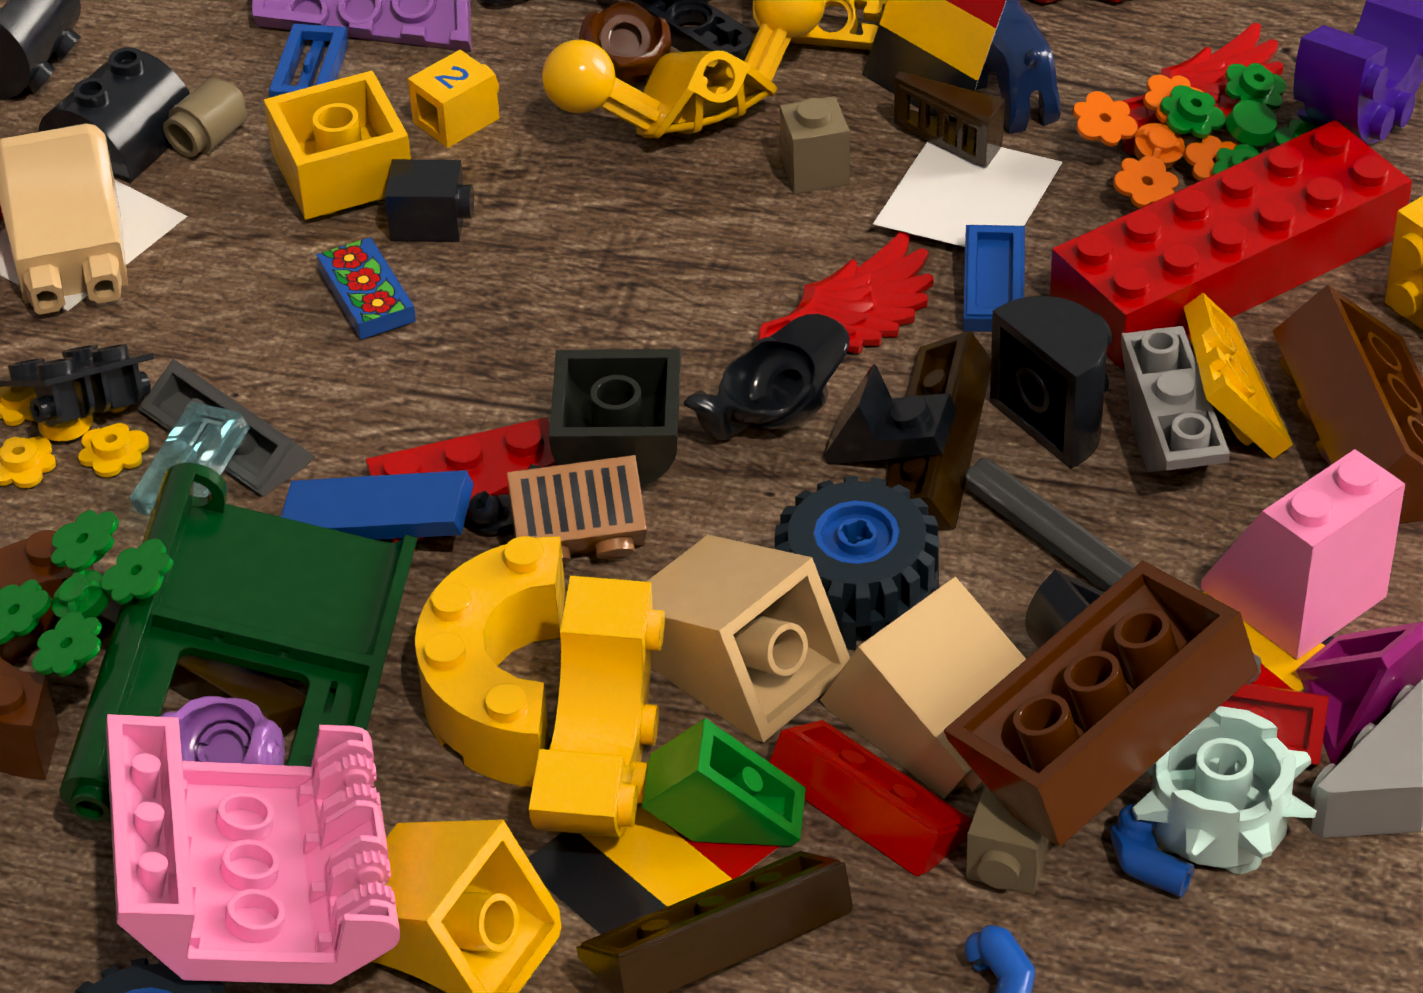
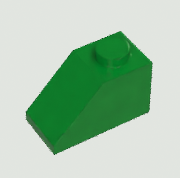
[641,718,806,846]

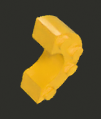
[415,536,565,787]
[528,576,665,837]

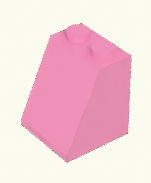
[1201,449,1405,660]

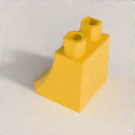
[371,820,562,993]

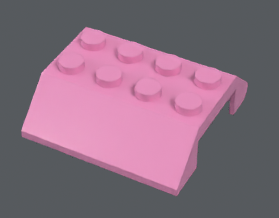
[105,714,400,984]

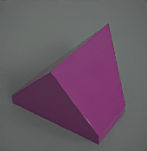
[1295,621,1423,765]

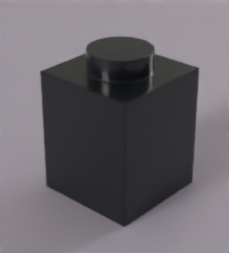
[385,159,474,242]

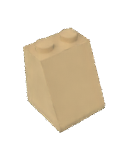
[647,535,850,742]
[820,576,1026,799]

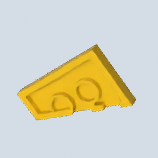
[1184,293,1293,459]

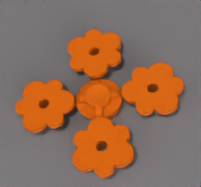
[1072,75,1239,208]

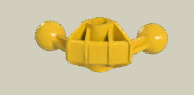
[542,0,826,138]

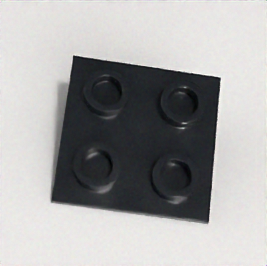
[0,344,154,426]

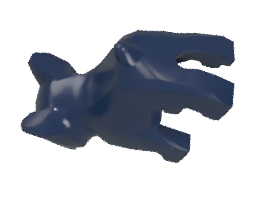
[975,0,1061,134]

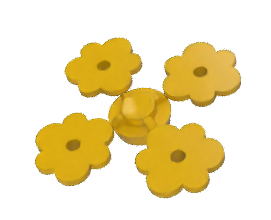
[0,387,150,488]

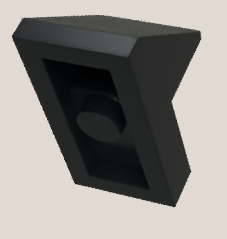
[824,364,957,464]

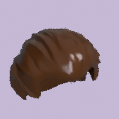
[579,0,671,85]

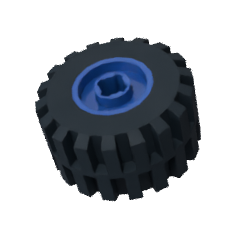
[775,476,940,650]

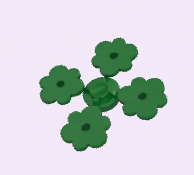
[1160,63,1318,175]
[0,510,173,677]

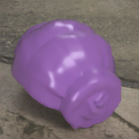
[159,696,286,765]

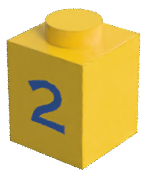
[407,50,500,148]

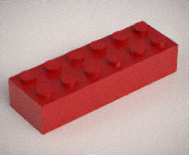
[1050,120,1412,370]

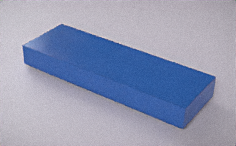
[281,470,474,540]

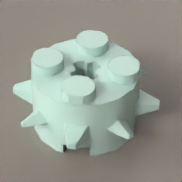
[1132,706,1317,874]

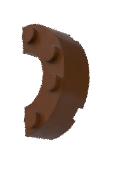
[0,530,94,780]

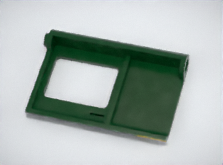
[59,462,418,822]

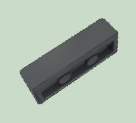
[138,359,315,496]

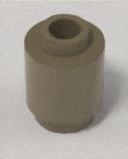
[163,78,247,157]

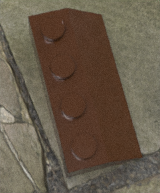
[1273,285,1423,524]
[944,560,1259,847]

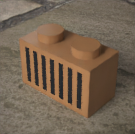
[507,455,647,565]

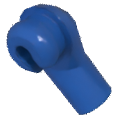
[1110,804,1194,898]
[964,925,1036,993]

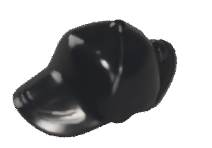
[684,314,850,441]

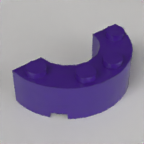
[1293,0,1423,144]

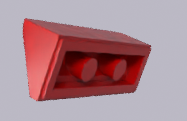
[769,720,972,876]

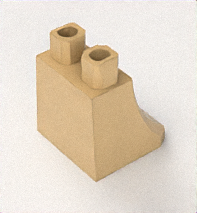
[0,124,128,315]

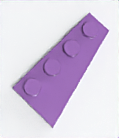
[252,0,472,52]

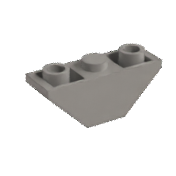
[1121,326,1230,472]
[1310,679,1423,838]

